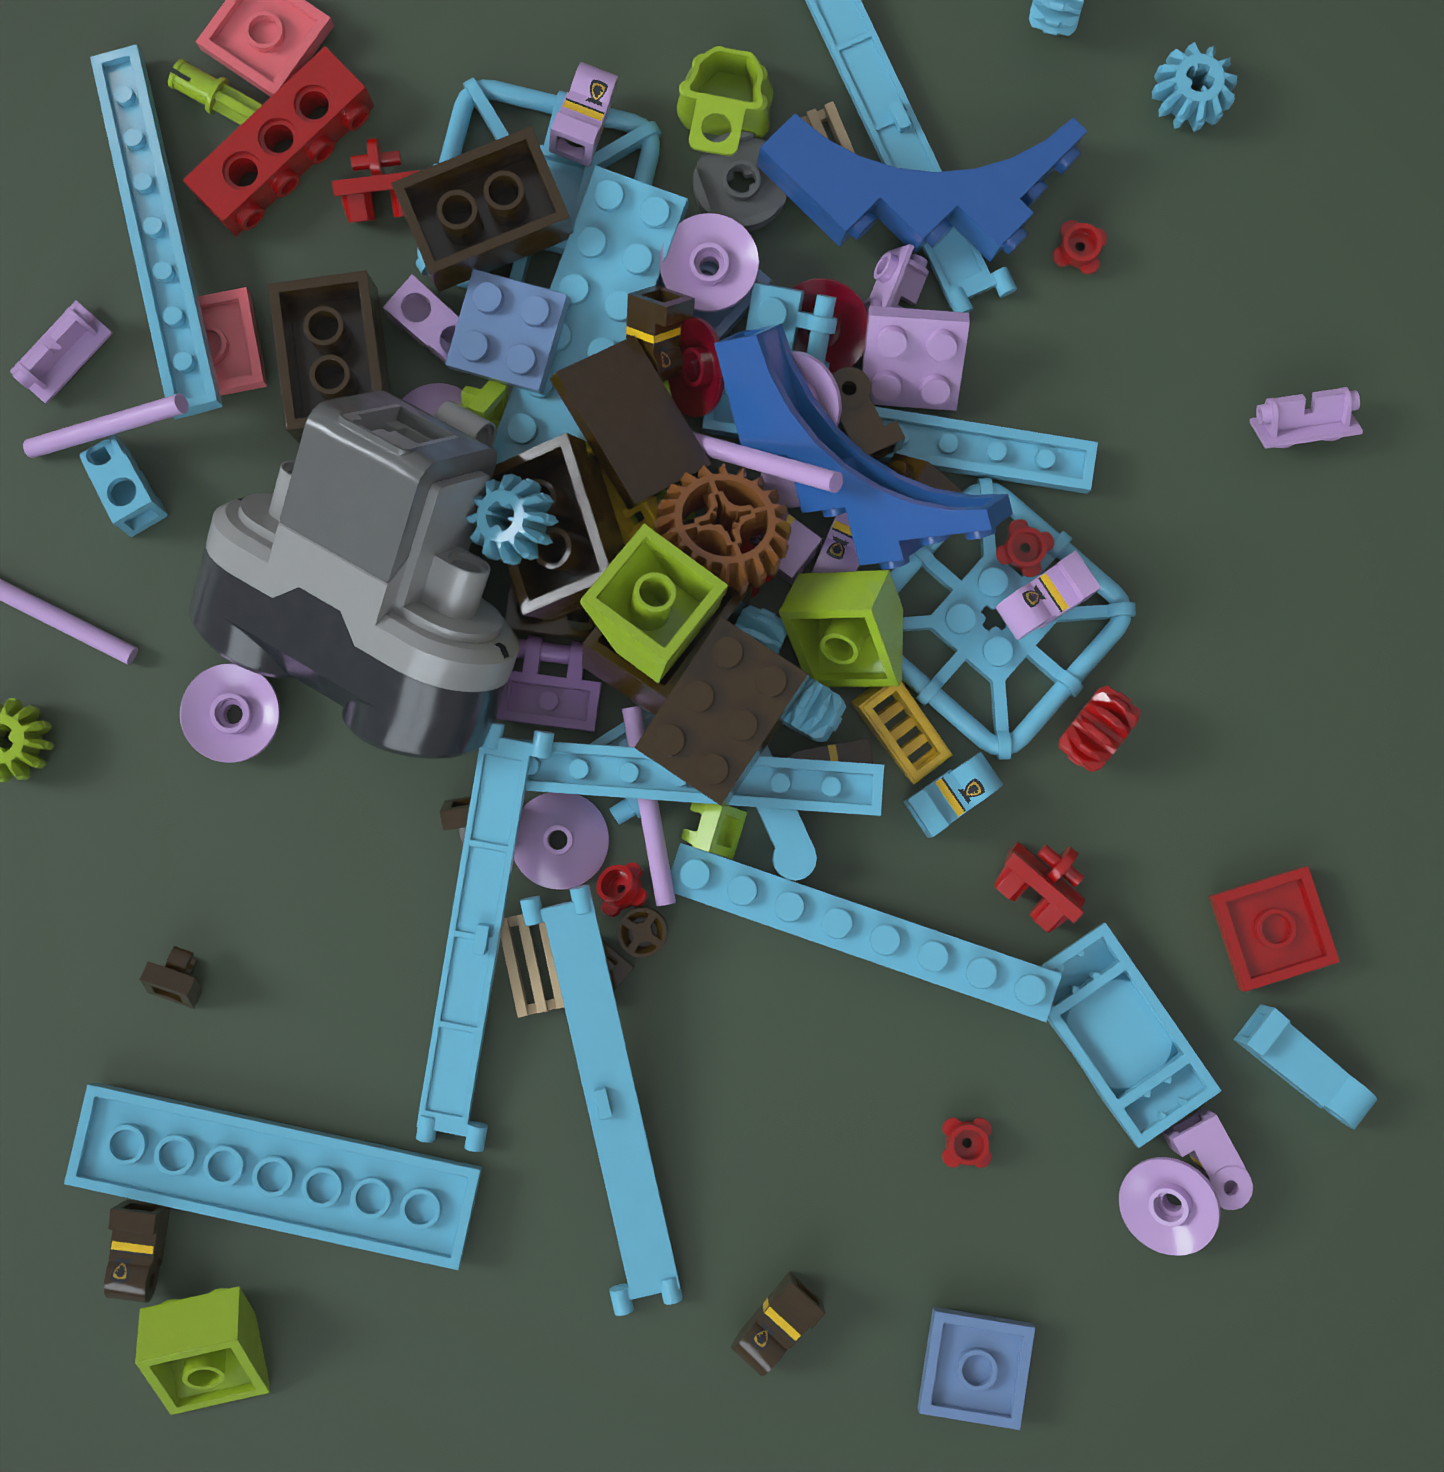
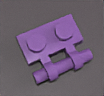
[496,635,602,733]

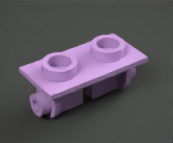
[864,244,929,313]
[10,300,113,404]
[1250,387,1363,449]

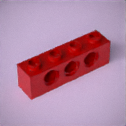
[183,46,374,237]

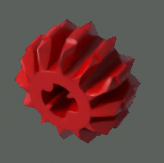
[1059,686,1140,772]

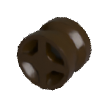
[617,907,668,958]

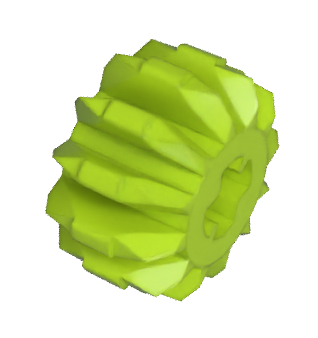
[0,698,55,783]

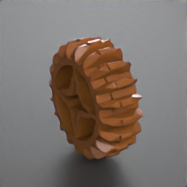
[654,463,791,596]

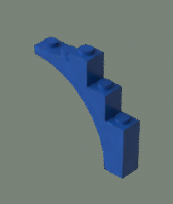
[757,113,1087,262]
[714,323,1013,569]

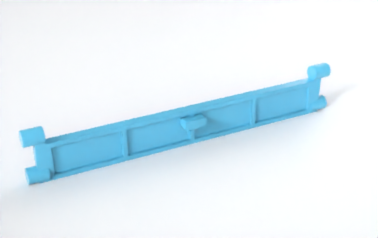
[805,0,1017,313]
[416,722,554,1152]
[520,885,683,1316]

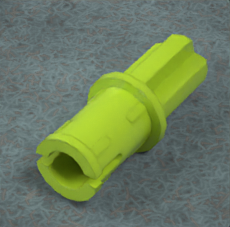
[168,58,263,125]

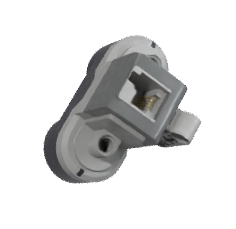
[189,390,520,759]

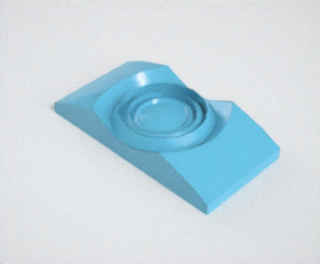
[1040,923,1222,1148]

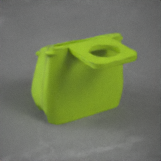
[677,46,774,156]

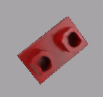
[332,138,421,223]
[994,841,1086,933]

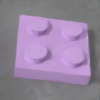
[862,306,970,411]

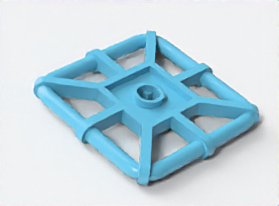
[415,77,662,289]
[890,478,1136,760]

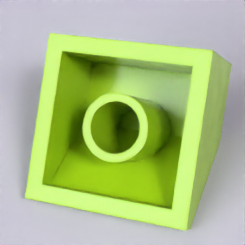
[580,524,728,683]
[779,570,903,687]
[135,1286,270,1415]

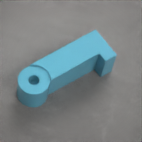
[756,746,817,881]
[1233,1004,1377,1130]

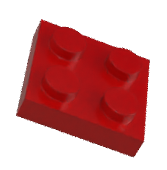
[1208,866,1340,992]

